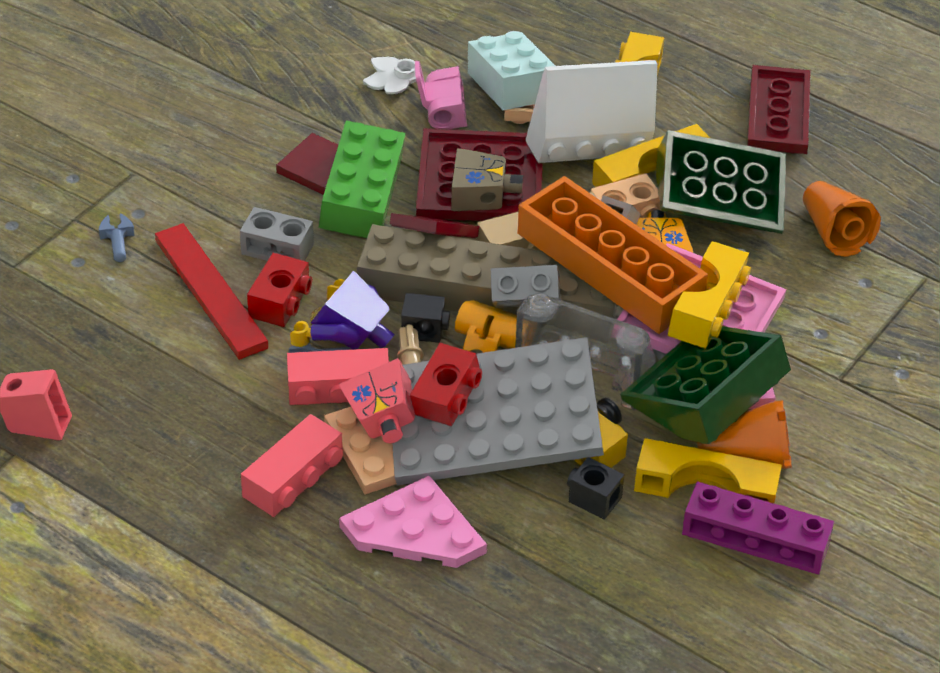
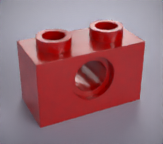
[247,253,313,327]
[410,343,482,427]

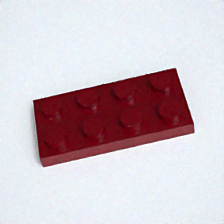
[747,65,811,154]

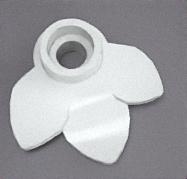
[363,57,416,94]

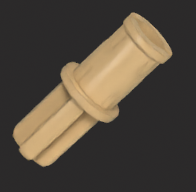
[397,324,424,365]

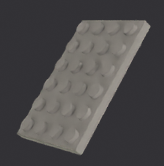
[392,337,604,485]

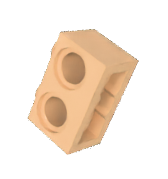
[590,174,661,218]

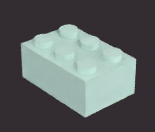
[468,31,555,110]

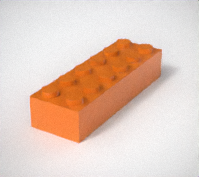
[517,176,708,334]

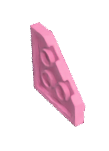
[339,476,487,568]

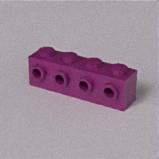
[682,482,834,575]

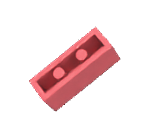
[287,348,389,405]
[241,414,343,517]

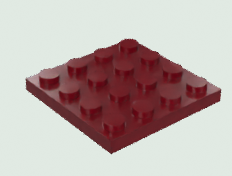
[416,128,543,221]

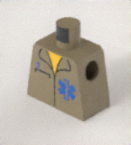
[451,148,523,211]

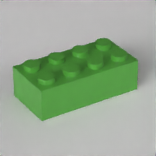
[318,121,406,238]

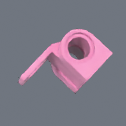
[415,61,467,129]

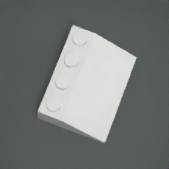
[525,60,657,163]

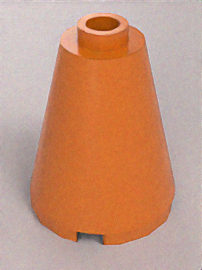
[803,181,881,257]
[697,400,792,469]

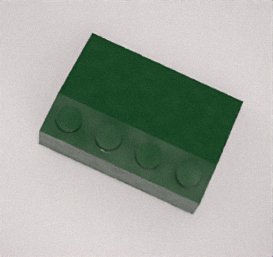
[656,130,786,234]
[620,326,791,444]

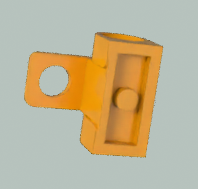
[455,300,533,353]

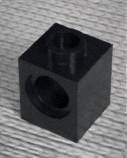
[401,293,450,343]
[567,457,624,520]

